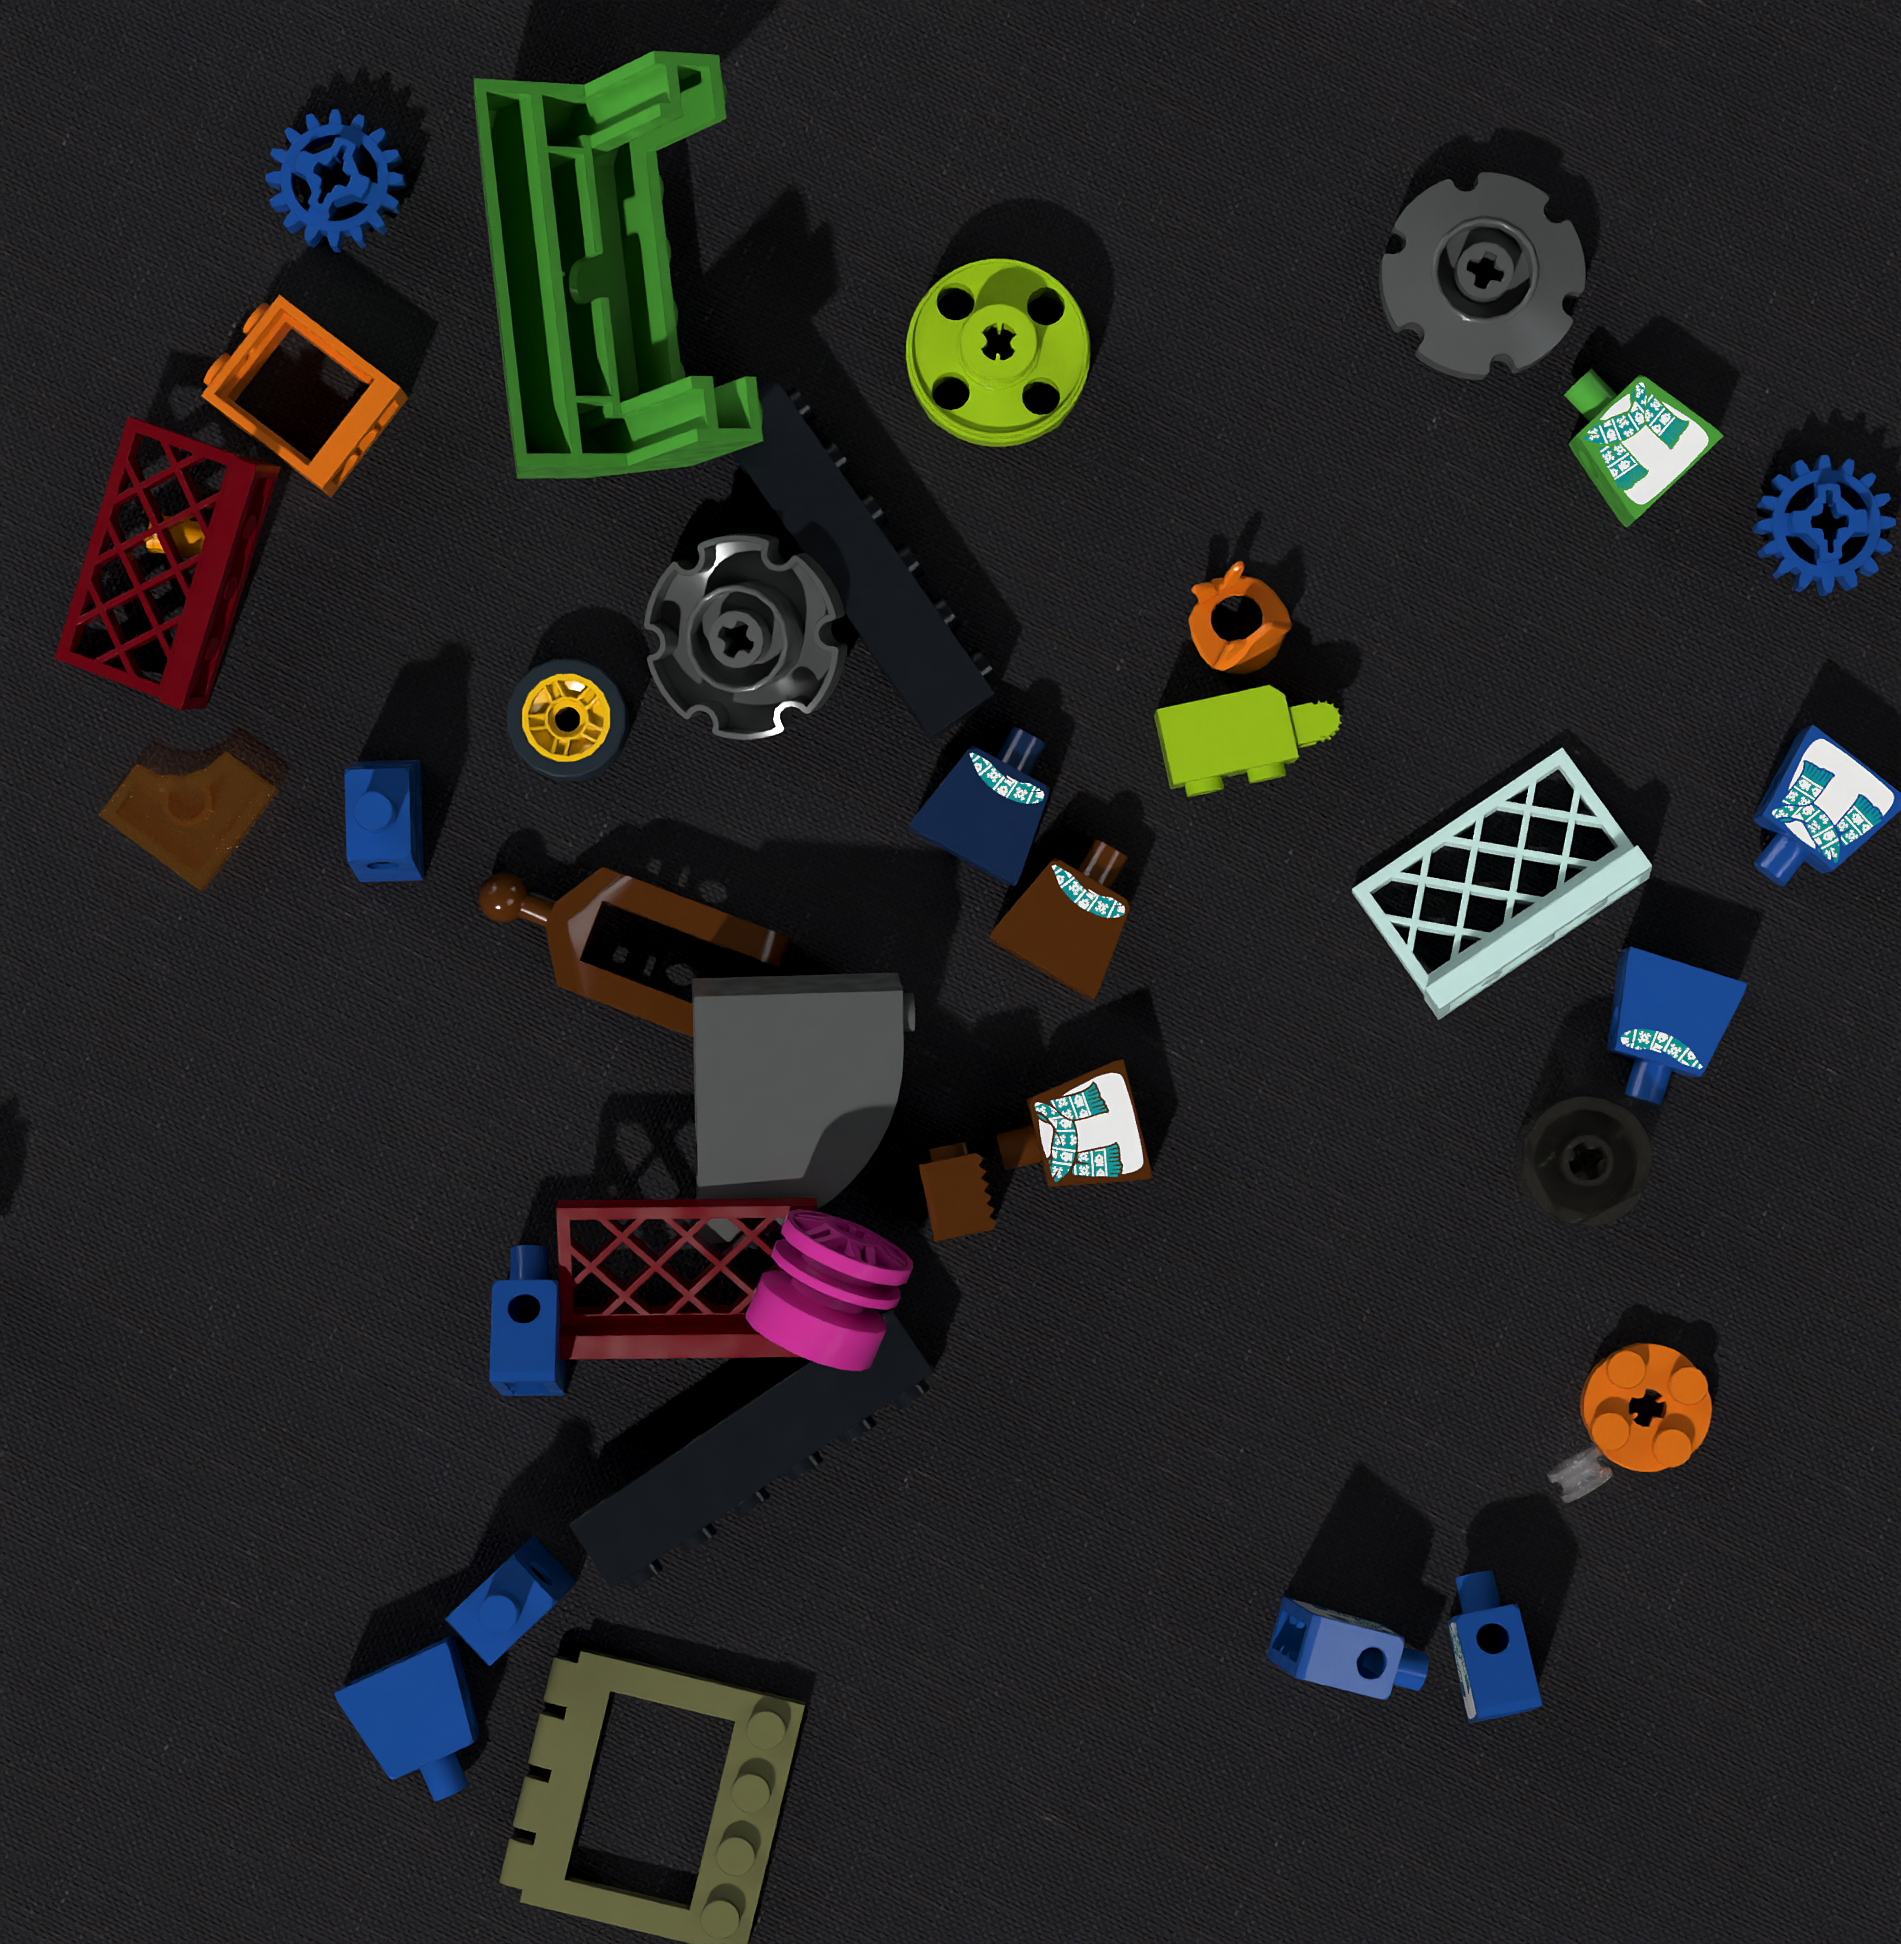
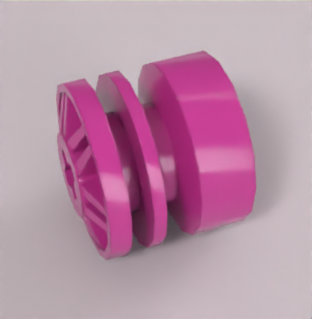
[745,1209,913,1371]

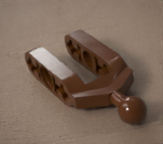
[478,867,791,1038]

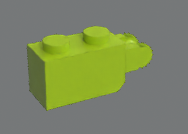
[1154,685,1342,797]

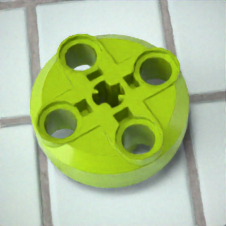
[906,259,1091,447]

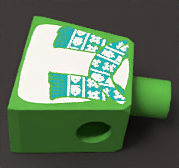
[1564,368,1723,528]

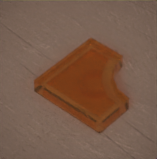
[98,751,280,892]

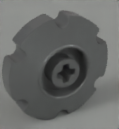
[1379,172,1585,380]
[644,533,848,740]

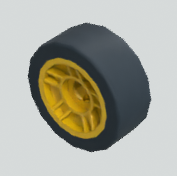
[507,659,629,781]

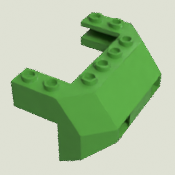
[473,51,763,479]

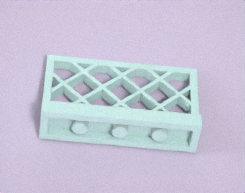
[1352,747,1652,1020]

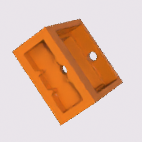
[201,294,408,497]

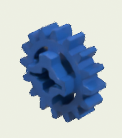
[265,109,407,252]
[1752,455,1896,596]

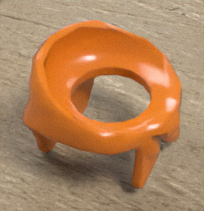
[1188,561,1292,674]

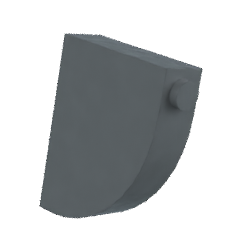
[692,972,915,1244]

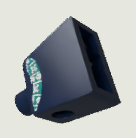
[909,726,1051,889]

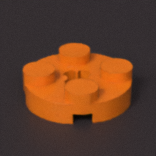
[1580,1343,1712,1472]

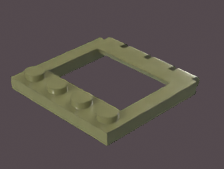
[499,1648,806,1944]

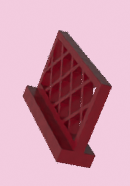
[54,416,281,710]
[556,1198,817,1360]

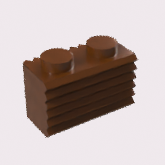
[919,1141,997,1242]

